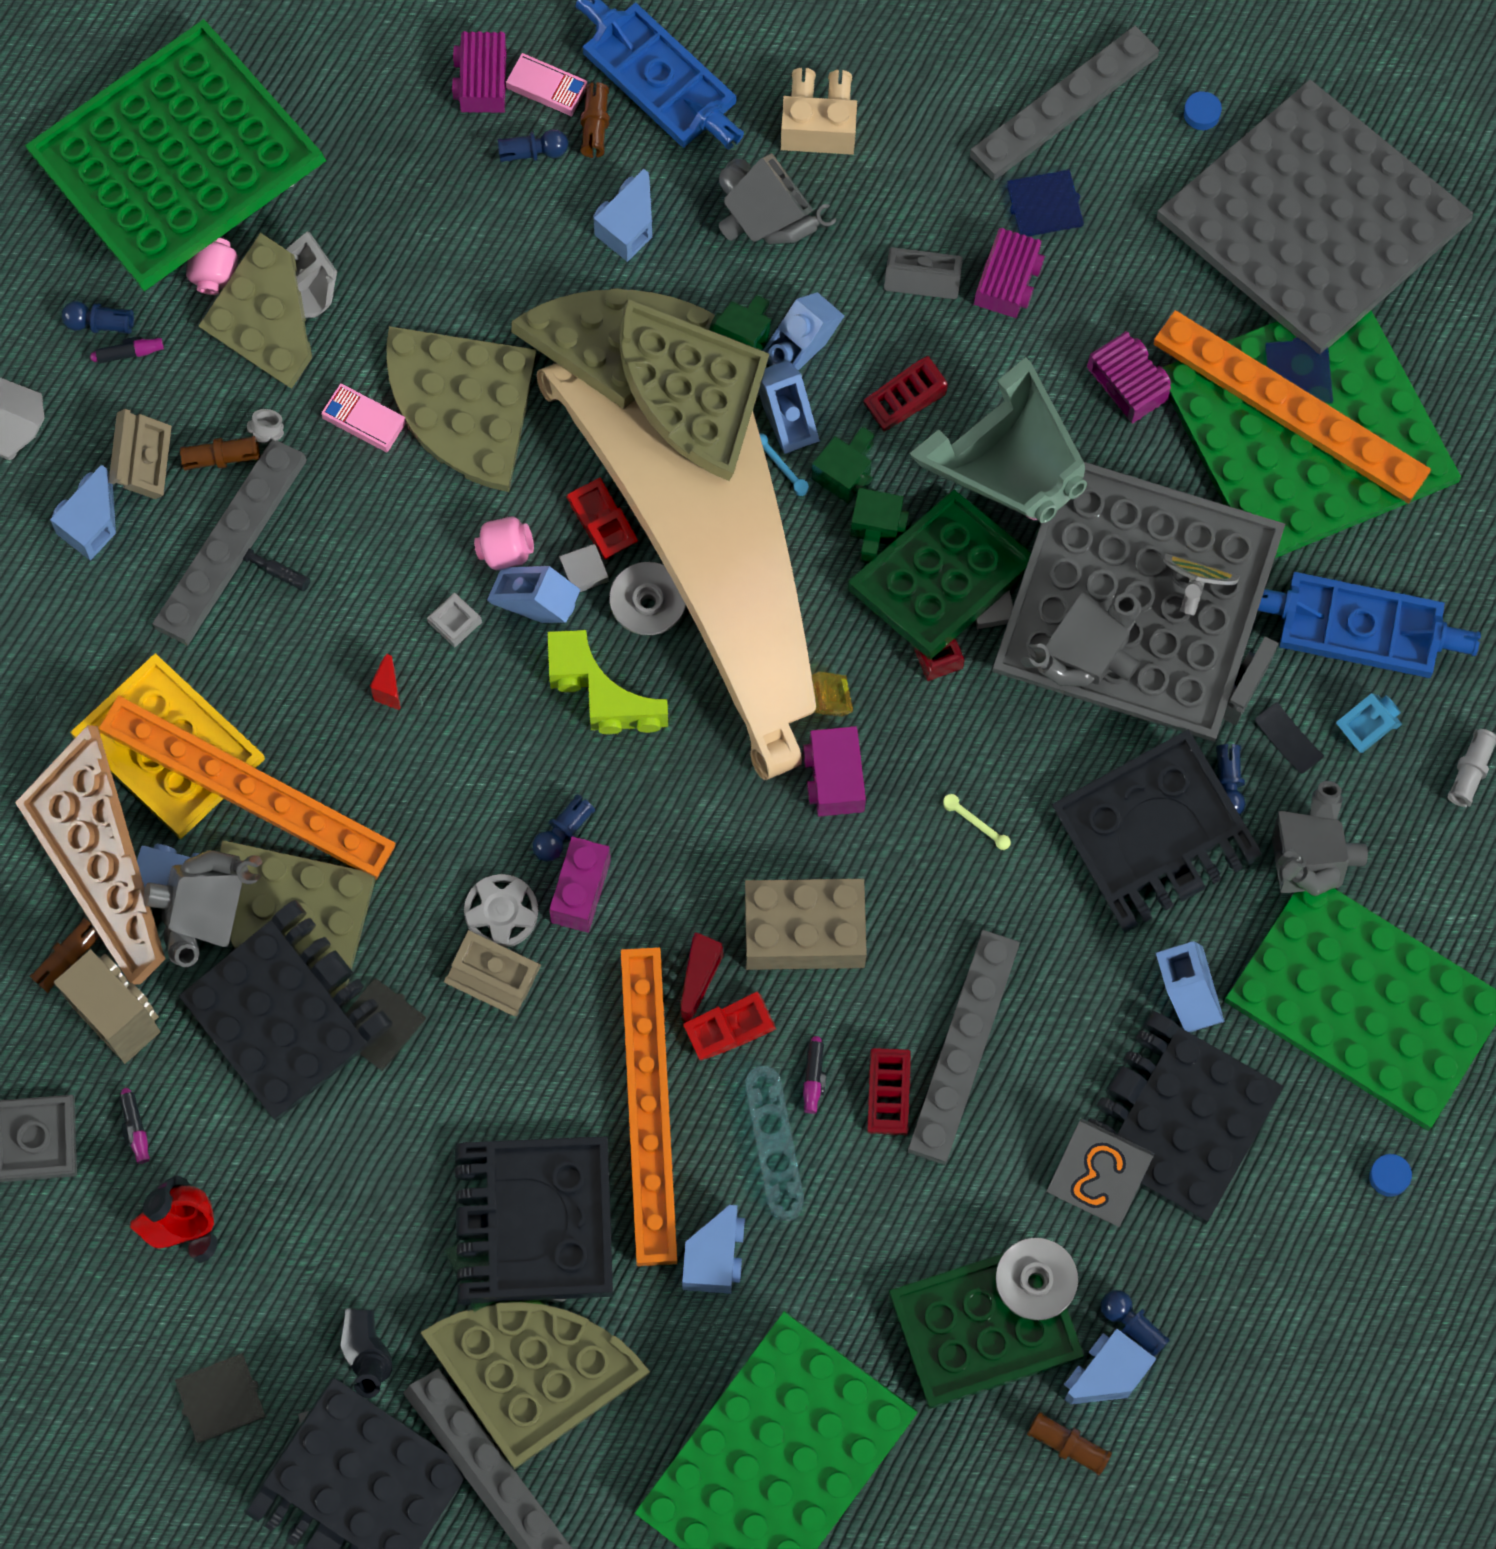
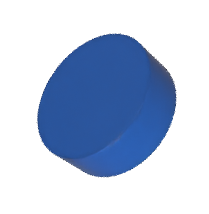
[1184,91,1222,130]
[1369,1154,1412,1197]

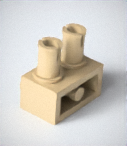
[781,68,857,155]

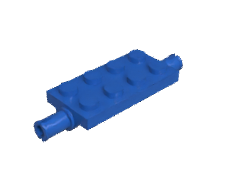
[576,0,744,150]
[1258,572,1481,678]

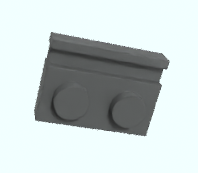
[1223,636,1279,726]

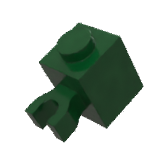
[709,295,771,351]
[811,426,875,504]
[850,488,909,564]

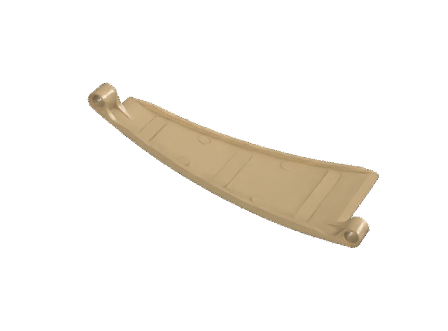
[537,363,816,780]

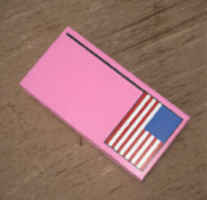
[506,53,588,117]
[321,384,406,453]

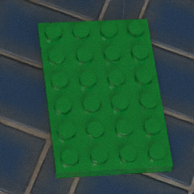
[1224,888,1496,1131]
[634,1310,918,1549]

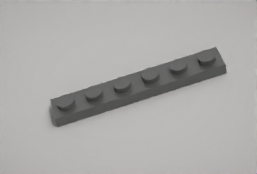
[970,26,1159,181]
[152,440,307,646]
[908,930,1020,1165]
[403,1368,572,1549]

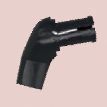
[341,1308,392,1398]

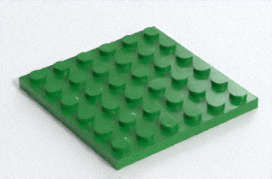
[25,19,326,291]
[1162,310,1461,559]

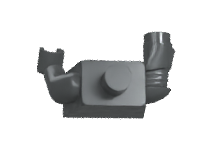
[719,153,836,244]
[1021,591,1141,686]
[1272,781,1368,896]
[143,850,262,967]

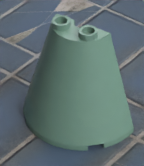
[910,357,1087,523]

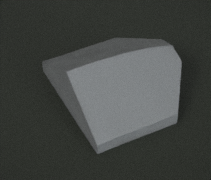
[286,231,337,318]
[0,378,45,460]

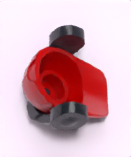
[130,1175,217,1263]

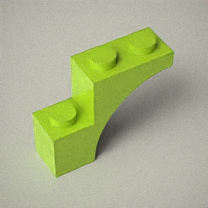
[548,630,668,734]

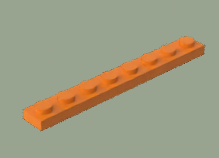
[1153,310,1431,504]
[99,695,396,880]
[621,947,677,1266]

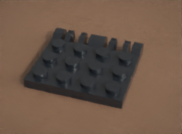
[1051,729,1263,934]
[179,900,393,1120]
[1088,1011,1284,1225]
[455,1136,613,1306]
[244,1378,465,1549]

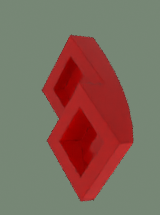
[566,477,638,560]
[683,992,776,1060]

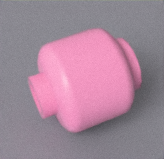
[186,238,238,295]
[474,517,534,570]

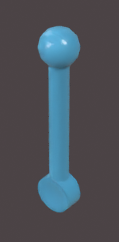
[759,433,809,496]

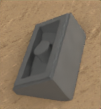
[884,247,963,299]

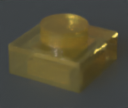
[811,672,853,717]

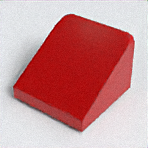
[370,654,400,710]

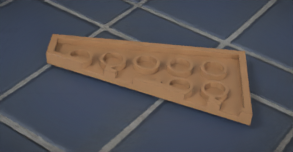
[15,725,165,984]

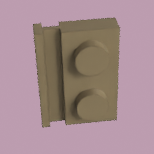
[108,409,172,499]
[444,930,541,1017]

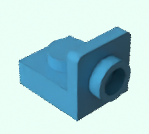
[1336,693,1402,753]

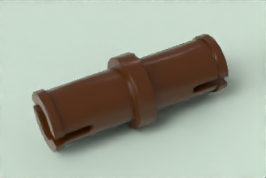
[580,82,610,158]
[180,436,260,471]
[29,918,101,993]
[1027,1411,1112,1476]

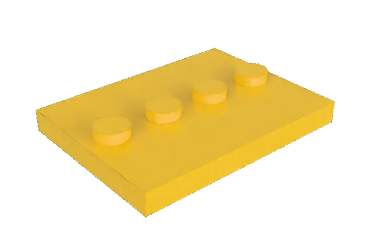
[70,653,265,840]

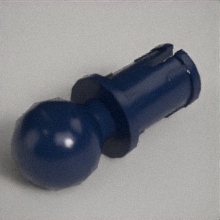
[497,129,568,163]
[61,301,134,334]
[1216,744,1245,815]
[533,794,595,862]
[1101,1290,1170,1357]

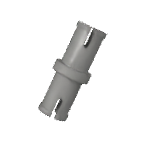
[1447,729,1496,807]

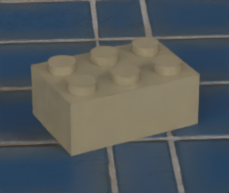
[745,879,867,970]
[54,949,161,1064]

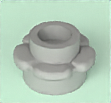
[247,409,284,444]

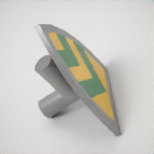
[1163,553,1240,615]

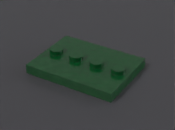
[848,489,1031,660]
[888,1253,1084,1410]

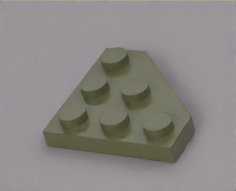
[199,233,312,389]

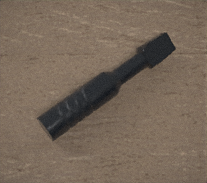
[243,548,310,592]

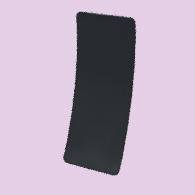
[1255,702,1324,774]

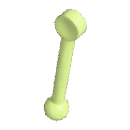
[943,794,1011,850]

